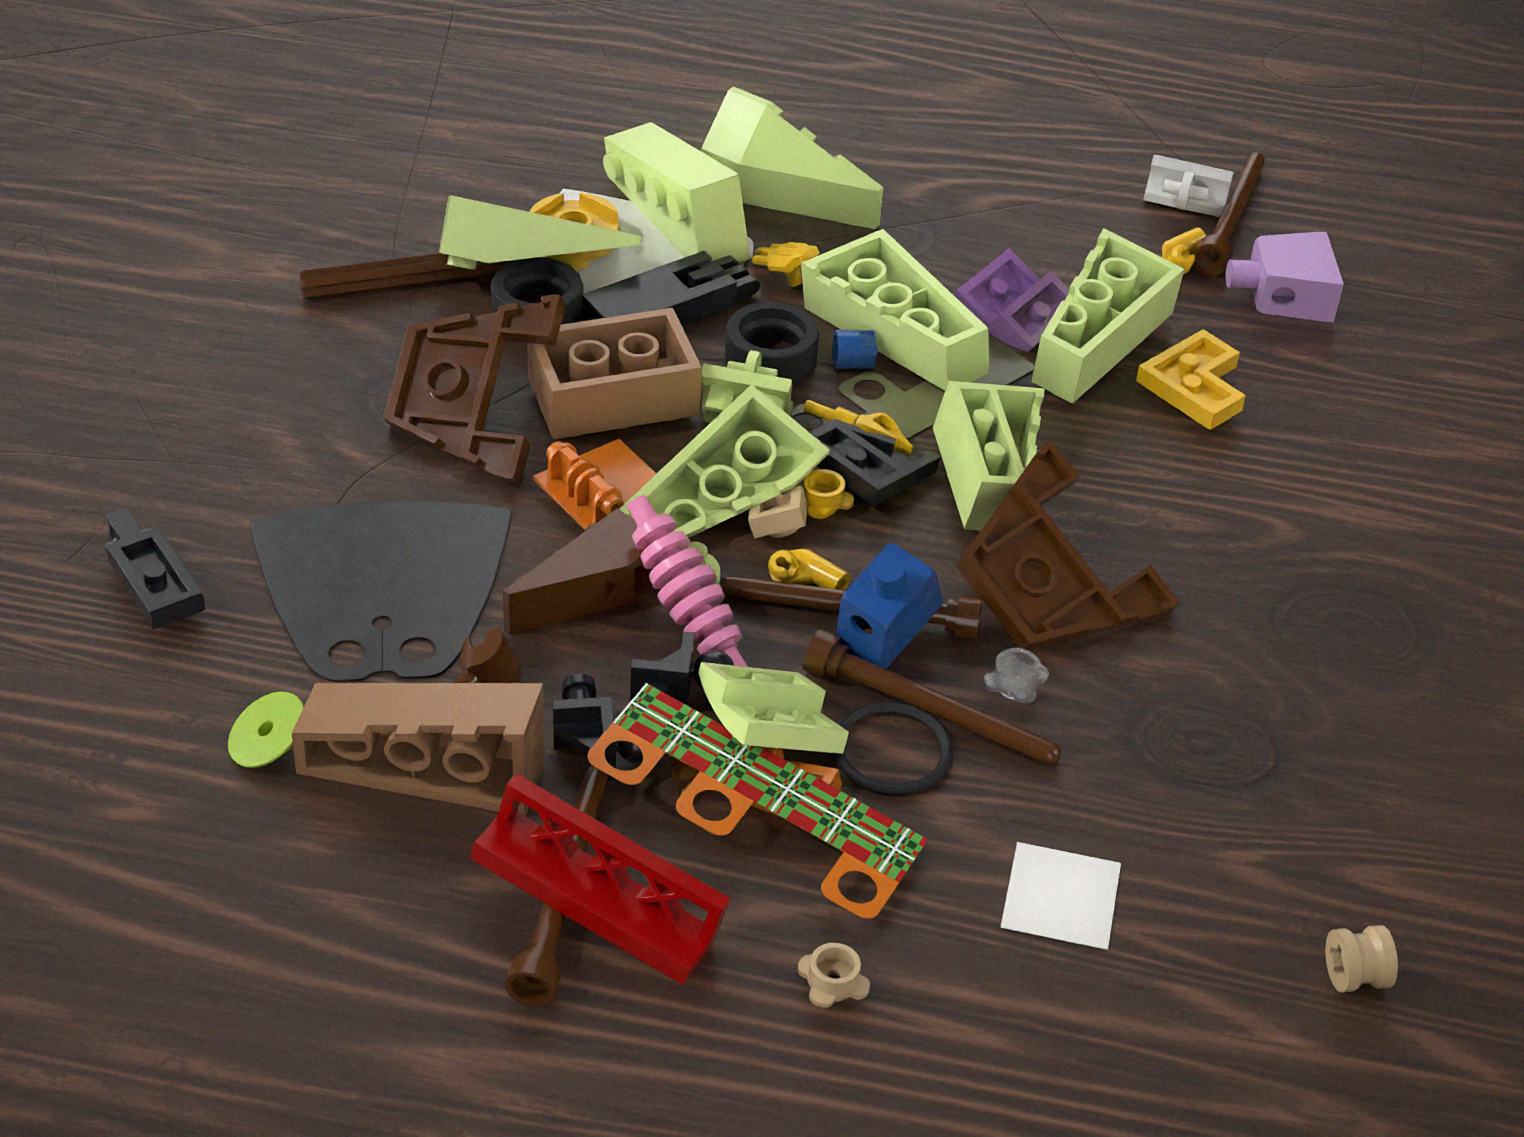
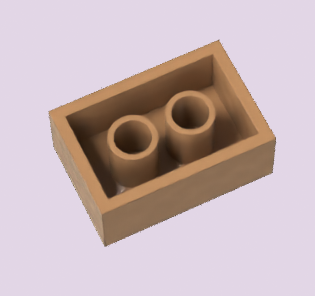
[527,308,702,440]

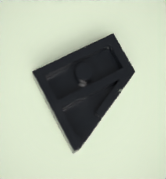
[809,419,941,506]

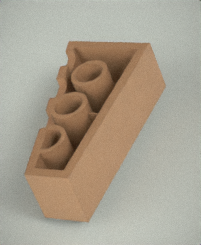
[291,683,544,817]

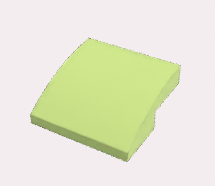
[698,662,849,754]

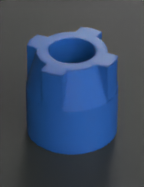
[832,330,877,369]

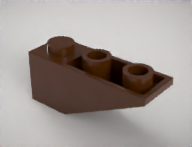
[503,509,654,634]

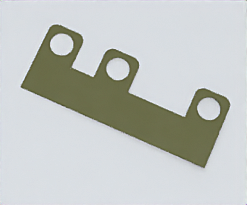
[790,334,1035,439]

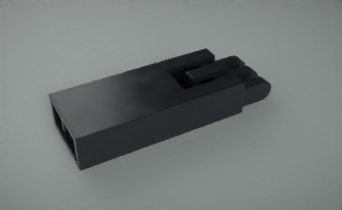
[582,251,760,326]

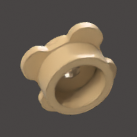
[798,943,870,1008]

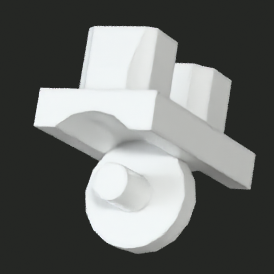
[1143,155,1234,217]

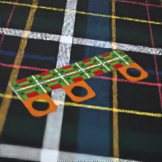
[587,683,928,919]

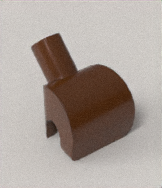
[453,625,521,683]

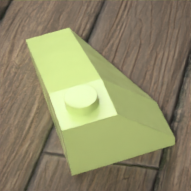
[439,195,641,270]
[619,384,829,538]

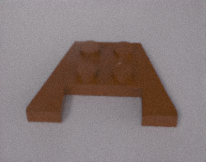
[383,294,566,487]
[956,439,1180,652]

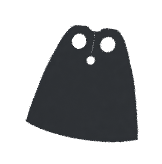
[250,501,511,681]

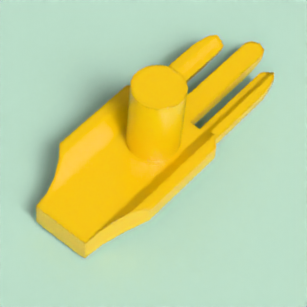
[752,242,820,287]

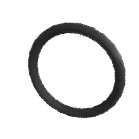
[832,701,953,795]

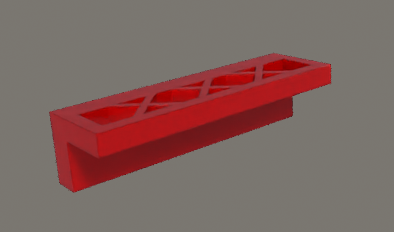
[470,773,731,986]

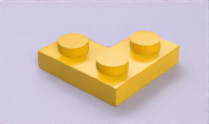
[1136,329,1246,430]

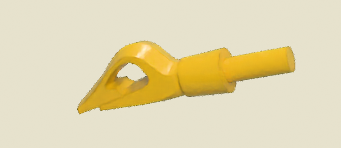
[803,400,914,455]

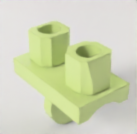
[701,350,793,423]

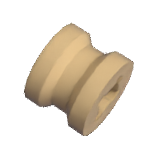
[1325,925,1398,993]

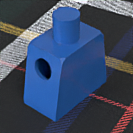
[836,543,943,669]

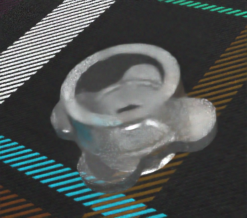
[984,648,1049,703]

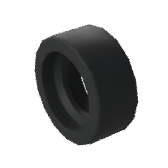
[491,257,583,325]
[725,302,819,384]

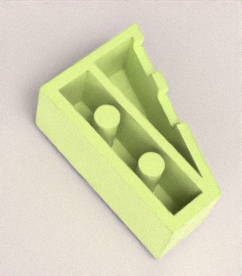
[933,381,1045,531]

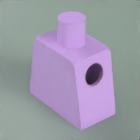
[1226,232,1344,322]

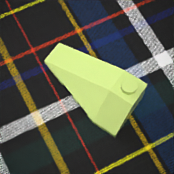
[701,86,883,229]

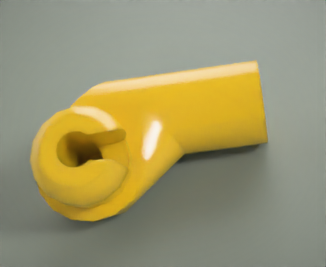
[1162,227,1206,275]
[768,549,851,590]

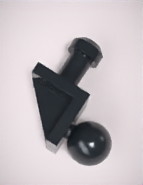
[630,631,735,706]
[552,673,643,781]

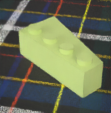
[603,122,750,264]
[1031,228,1184,404]
[801,229,989,391]

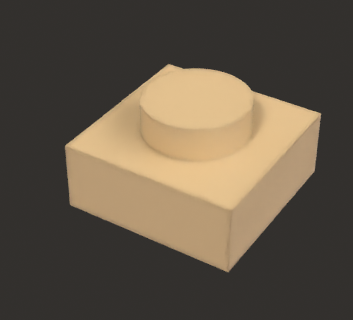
[748,485,808,539]

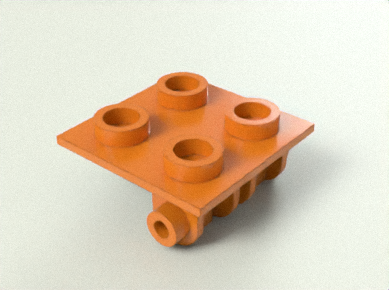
[533,439,657,530]

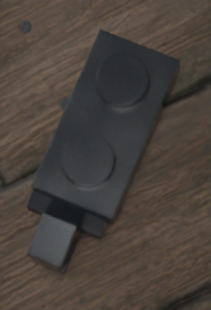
[104,507,206,629]

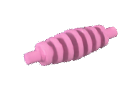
[627,495,748,667]

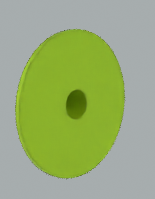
[228,692,304,768]

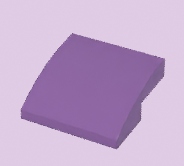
[953,248,1069,353]

